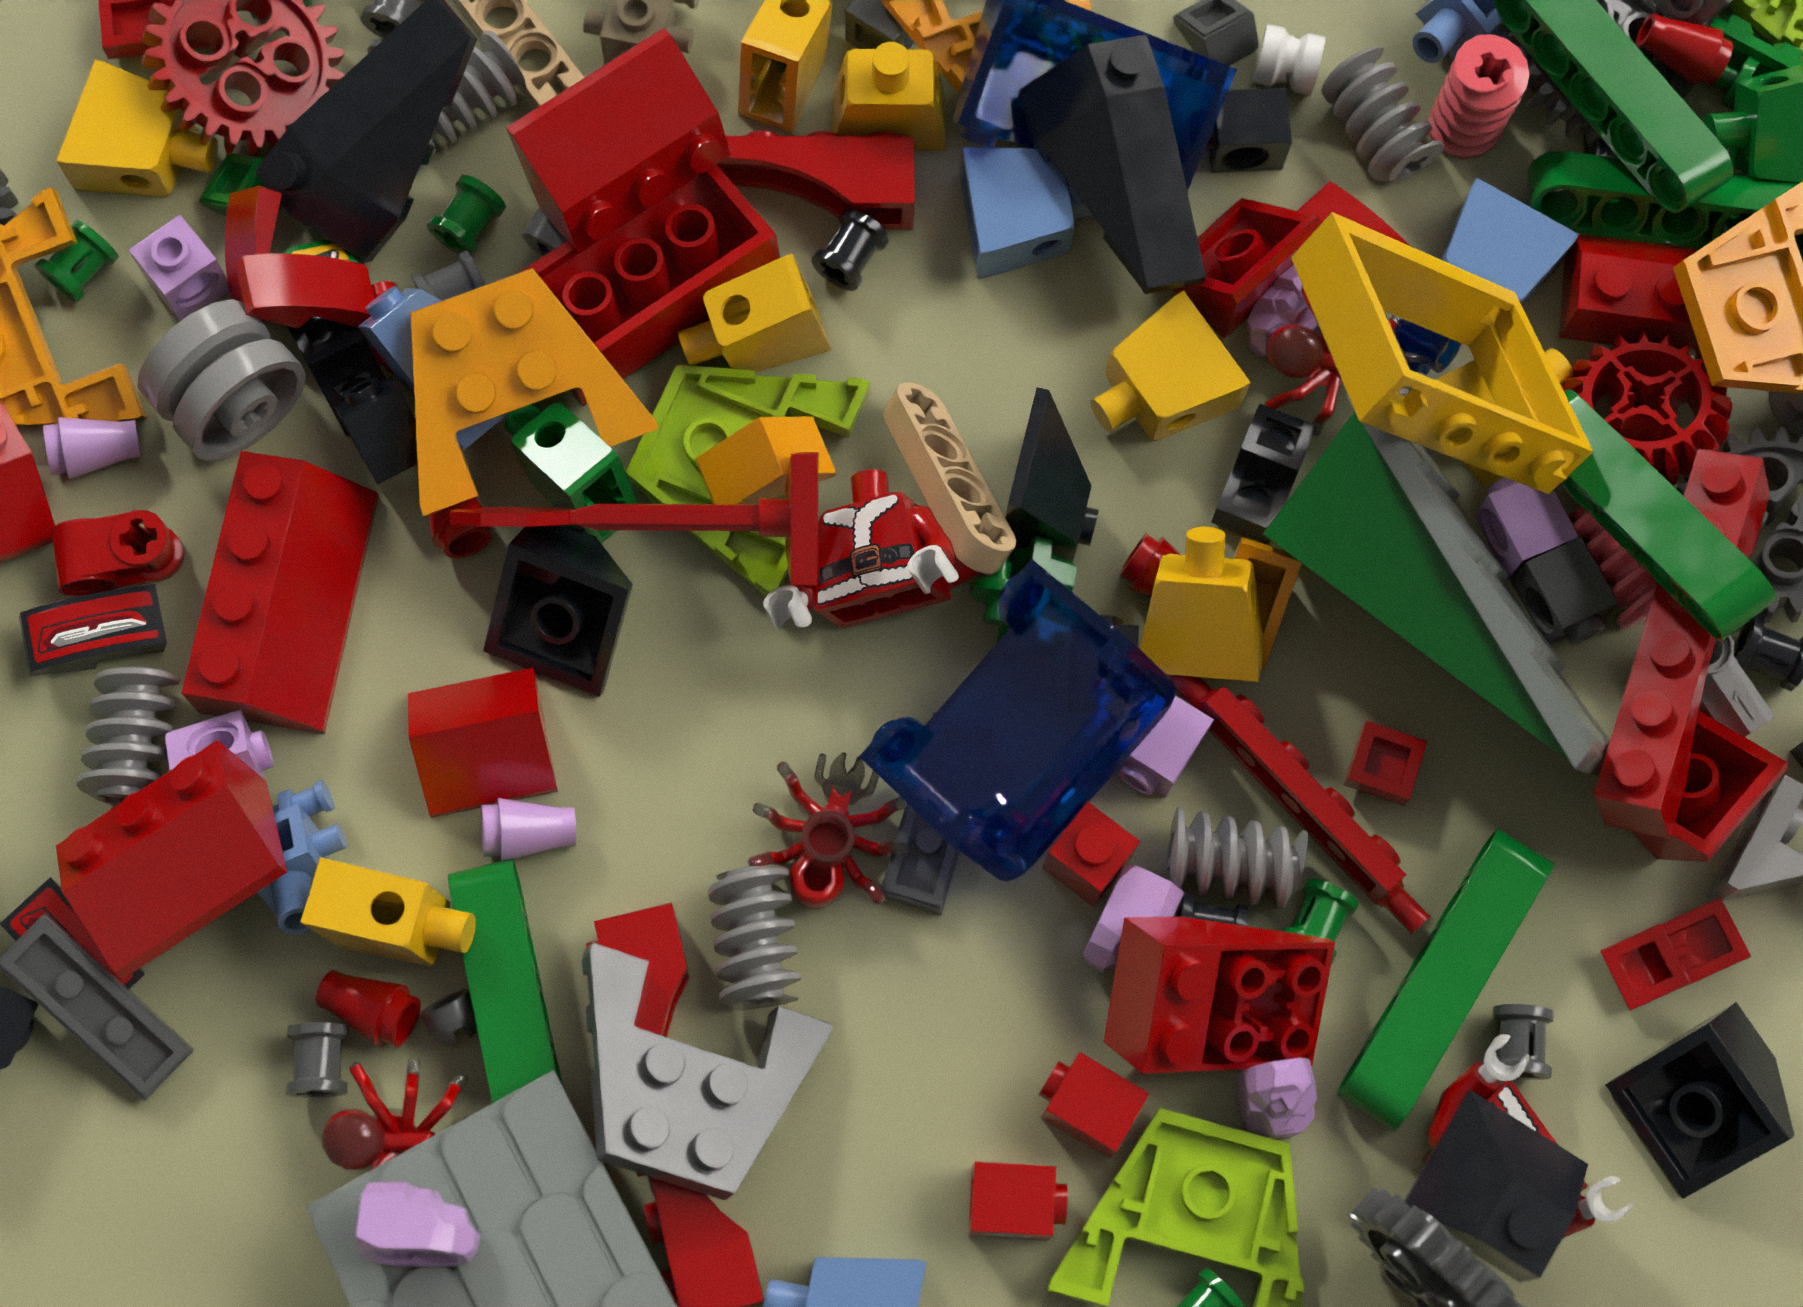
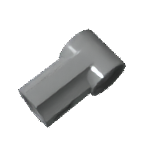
[1699,635,1775,737]

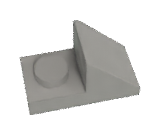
[1707,775,1803,901]

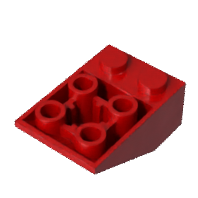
[1103,916,1335,1074]

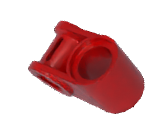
[51,510,185,597]

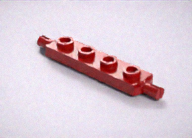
[1167,675,1431,935]

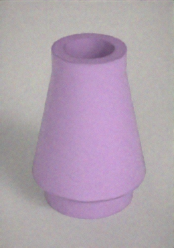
[43,417,141,479]
[481,798,576,862]

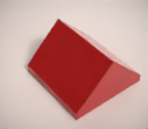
[1171,197,1321,339]
[408,667,558,818]
[1632,711,1788,862]

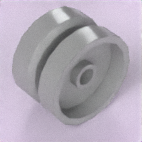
[137,299,306,461]

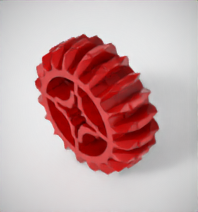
[1562,330,1733,486]

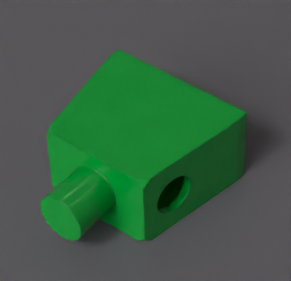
[1703,65,1803,183]
[504,402,638,544]

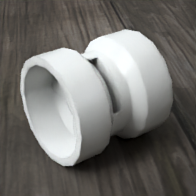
[1252,24,1325,96]

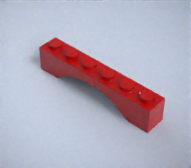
[716,130,915,230]
[1594,449,1770,839]
[586,903,764,1307]

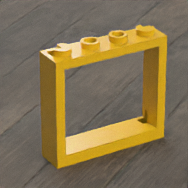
[1291,212,1594,494]

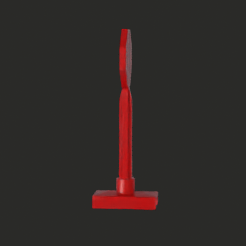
[450,452,819,586]

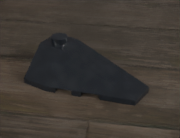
[255,0,477,262]
[1018,35,1206,294]

